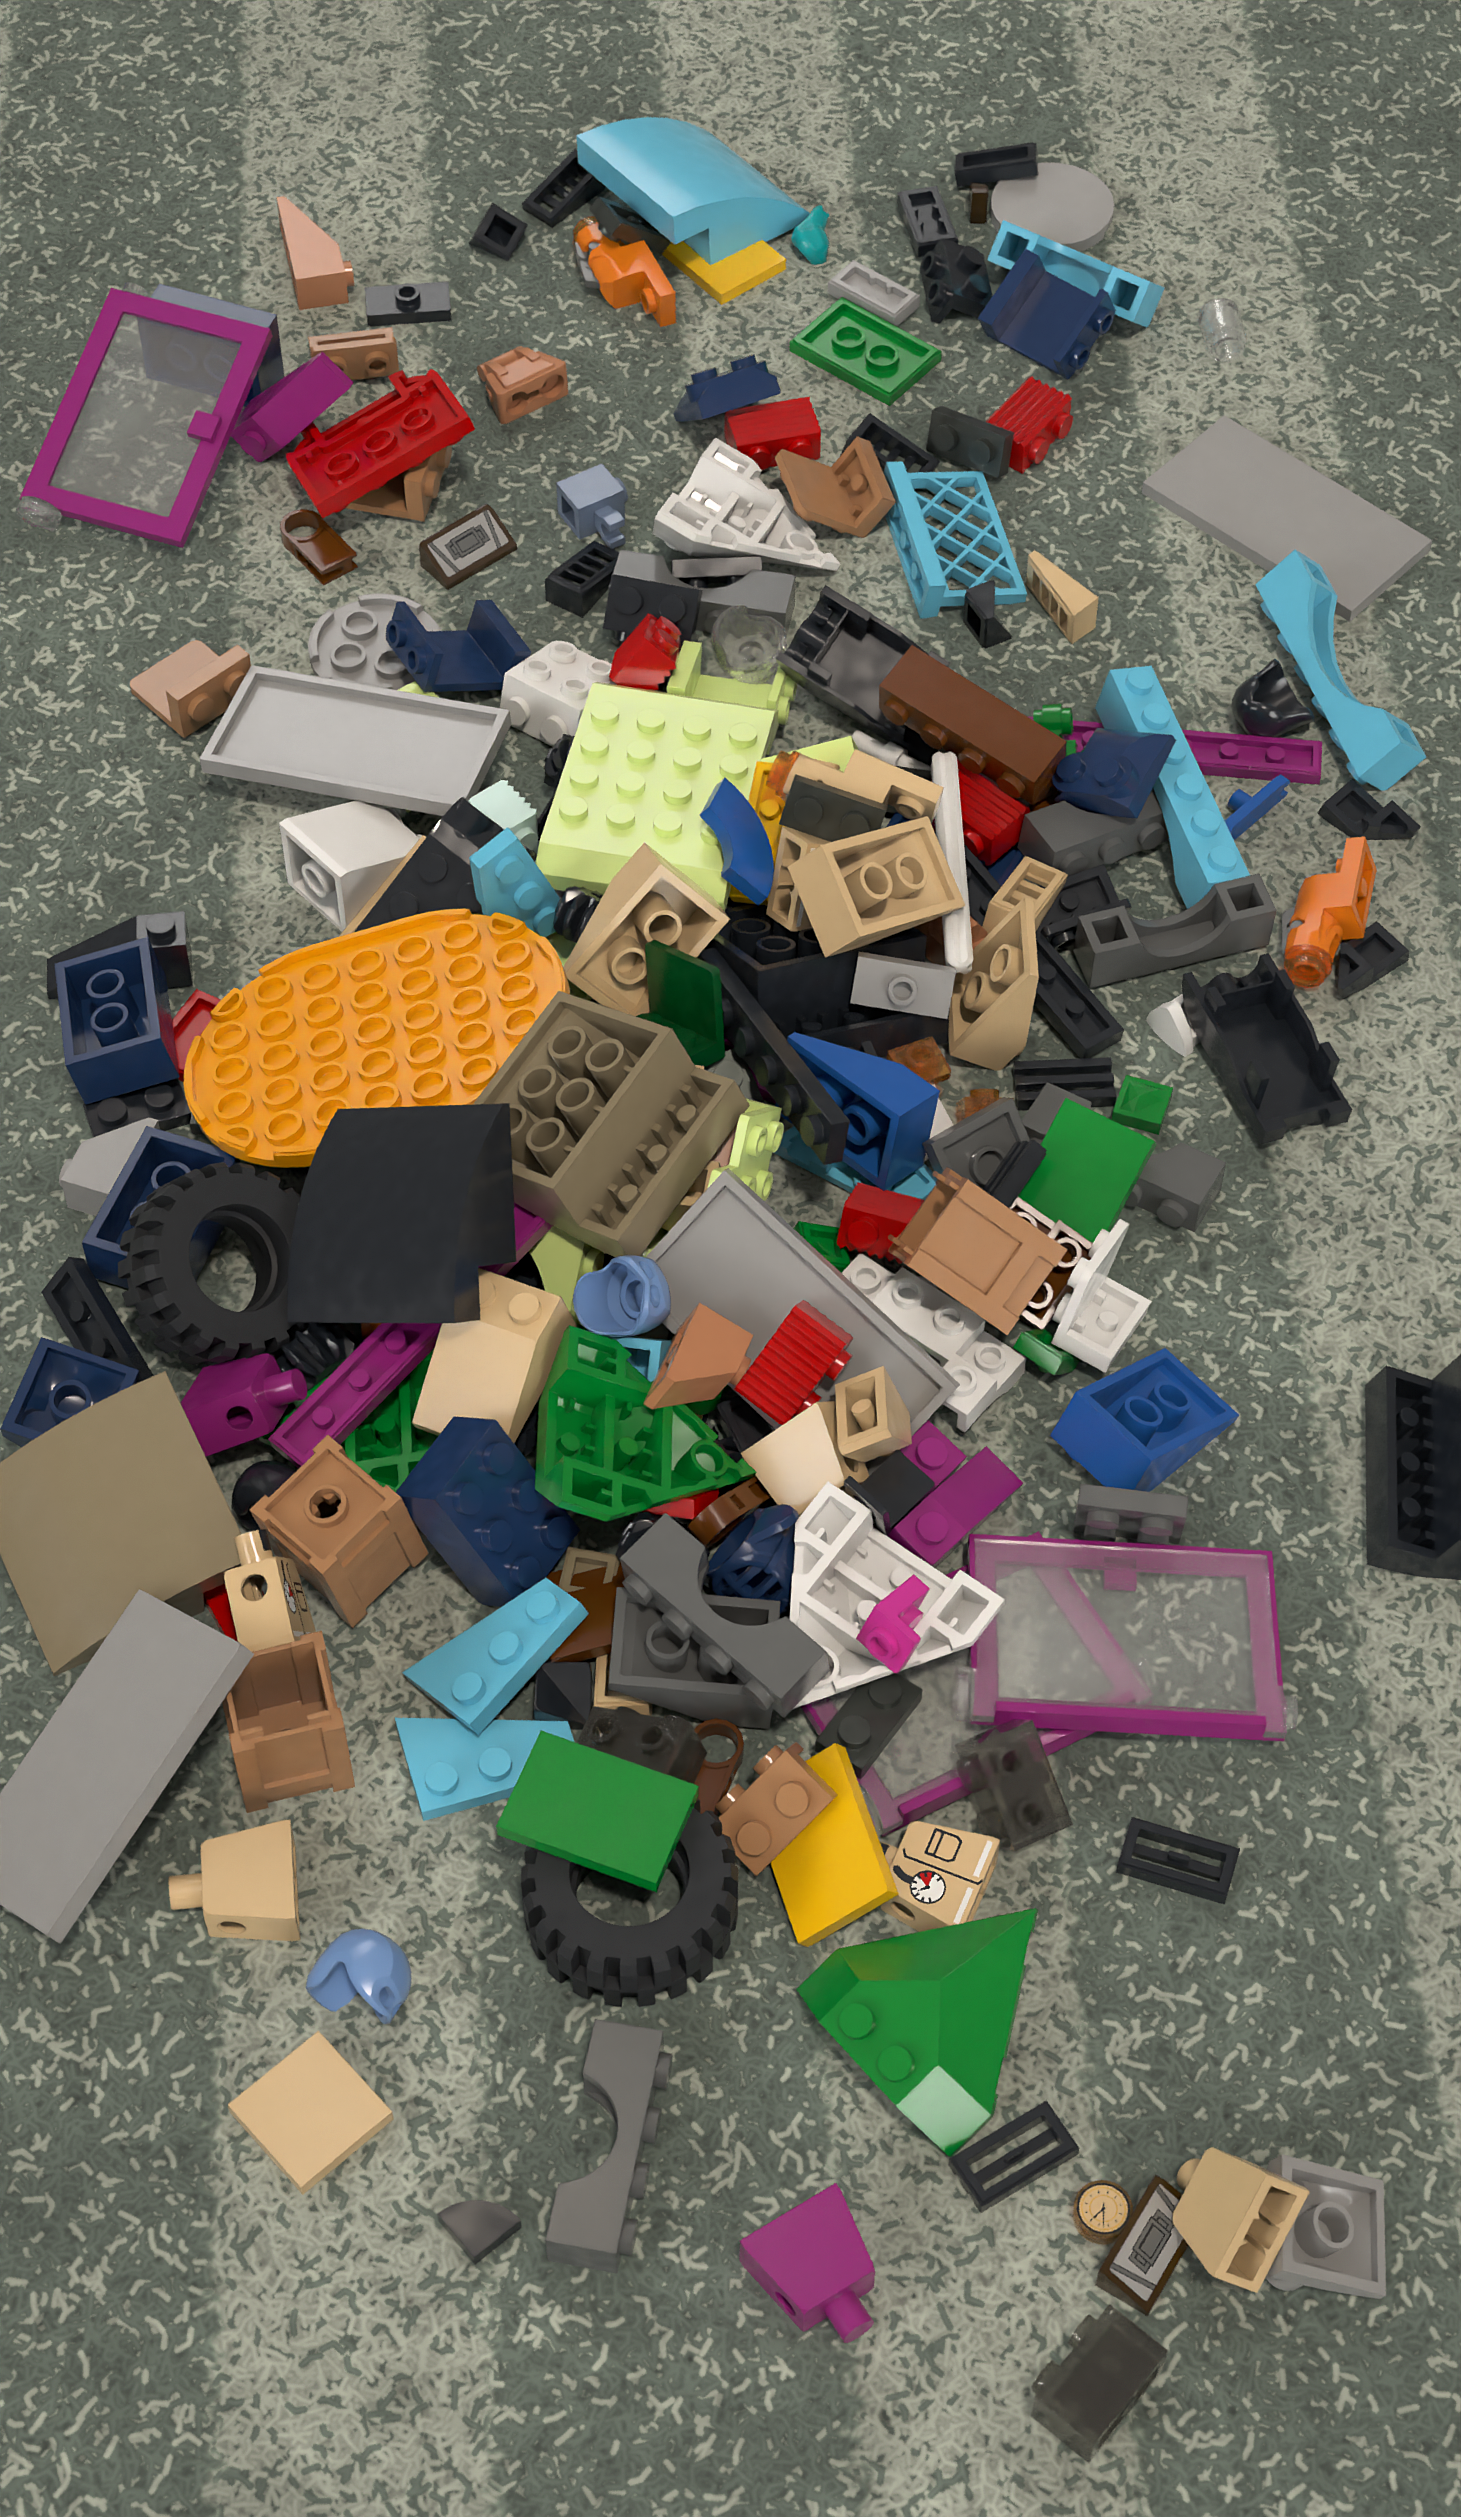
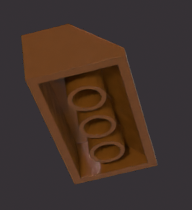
[879,645,1067,805]

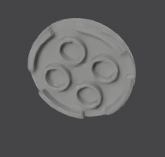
[990,162,1114,252]
[308,594,442,690]

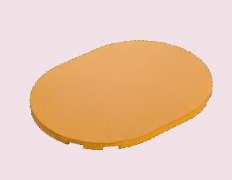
[184,909,570,1168]

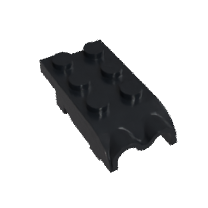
[776,585,950,766]
[354,797,537,932]
[1182,953,1352,1144]

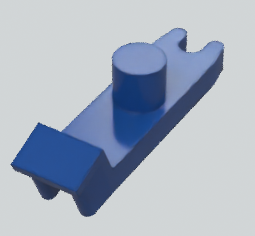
[1224,774,1290,840]

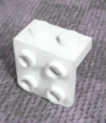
[500,641,617,747]
[1051,1219,1152,1373]

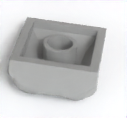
[1265,2154,1386,2299]

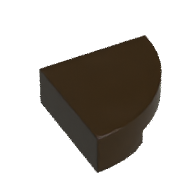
[969,183,988,224]

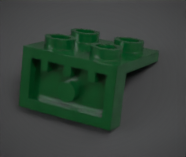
[636,940,725,1067]

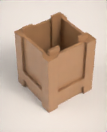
[888,1167,1067,1335]
[249,1435,429,1628]
[222,1630,355,1813]

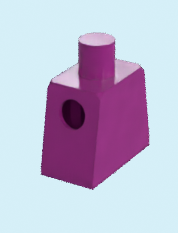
[181,1353,307,1457]
[739,2183,875,2343]

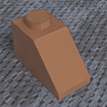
[643,1302,753,1409]

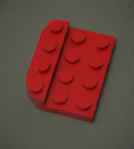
[286,369,475,519]

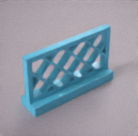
[884,462,1027,618]

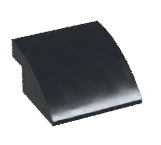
[696,904,950,1058]
[287,1103,517,1323]
[1365,1354,1461,1580]

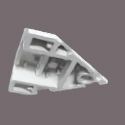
[652,437,841,571]
[790,1482,1005,1709]

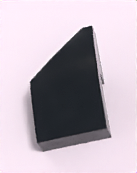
[1317,779,1421,840]
[1338,921,1409,998]

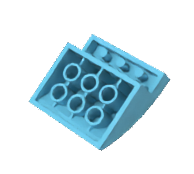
[576,117,810,265]

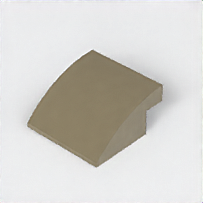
[473,991,750,1257]
[0,1371,241,1676]

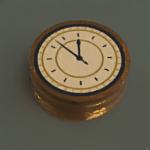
[1072,2180,1133,2245]

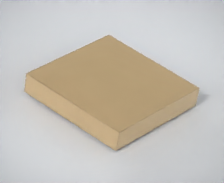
[228,2031,394,2195]

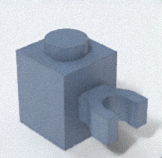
[556,464,628,549]

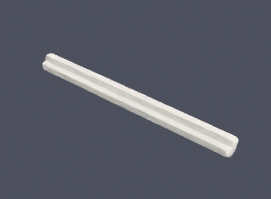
[931,751,974,974]

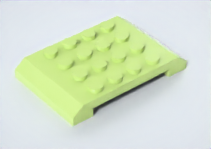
[536,682,779,912]

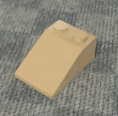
[788,816,966,958]
[563,842,730,1016]
[948,897,1039,1071]
[412,1268,578,1443]

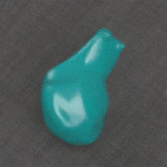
[791,205,830,265]

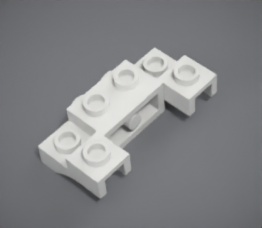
[842,1253,1026,1432]

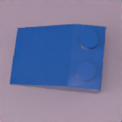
[775,1032,940,1191]
[1050,1348,1239,1492]

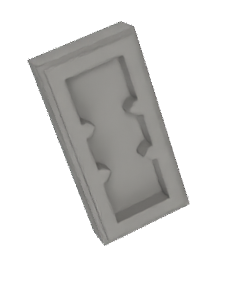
[828,260,920,326]
[850,952,956,1019]

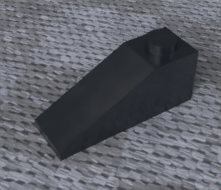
[47,911,193,999]

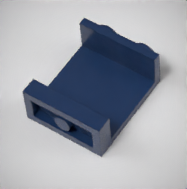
[978,248,1116,380]
[386,600,531,692]

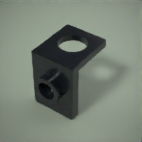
[844,1450,935,1536]

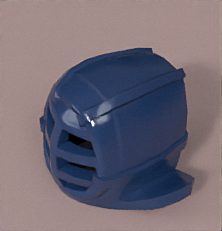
[703,1504,799,1615]

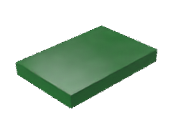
[789,297,942,406]
[1018,1098,1157,1243]
[496,1731,699,1892]

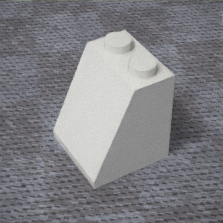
[279,800,423,932]

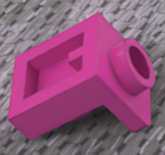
[856,1574,930,1673]

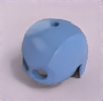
[573,1255,671,1337]
[306,1929,412,2024]

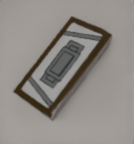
[419,504,517,590]
[1095,2174,1189,2317]

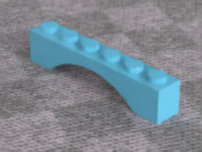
[1255,549,1426,791]
[1095,666,1250,909]

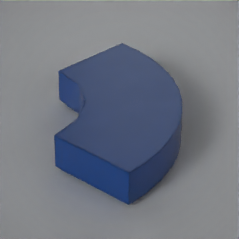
[700,778,774,905]

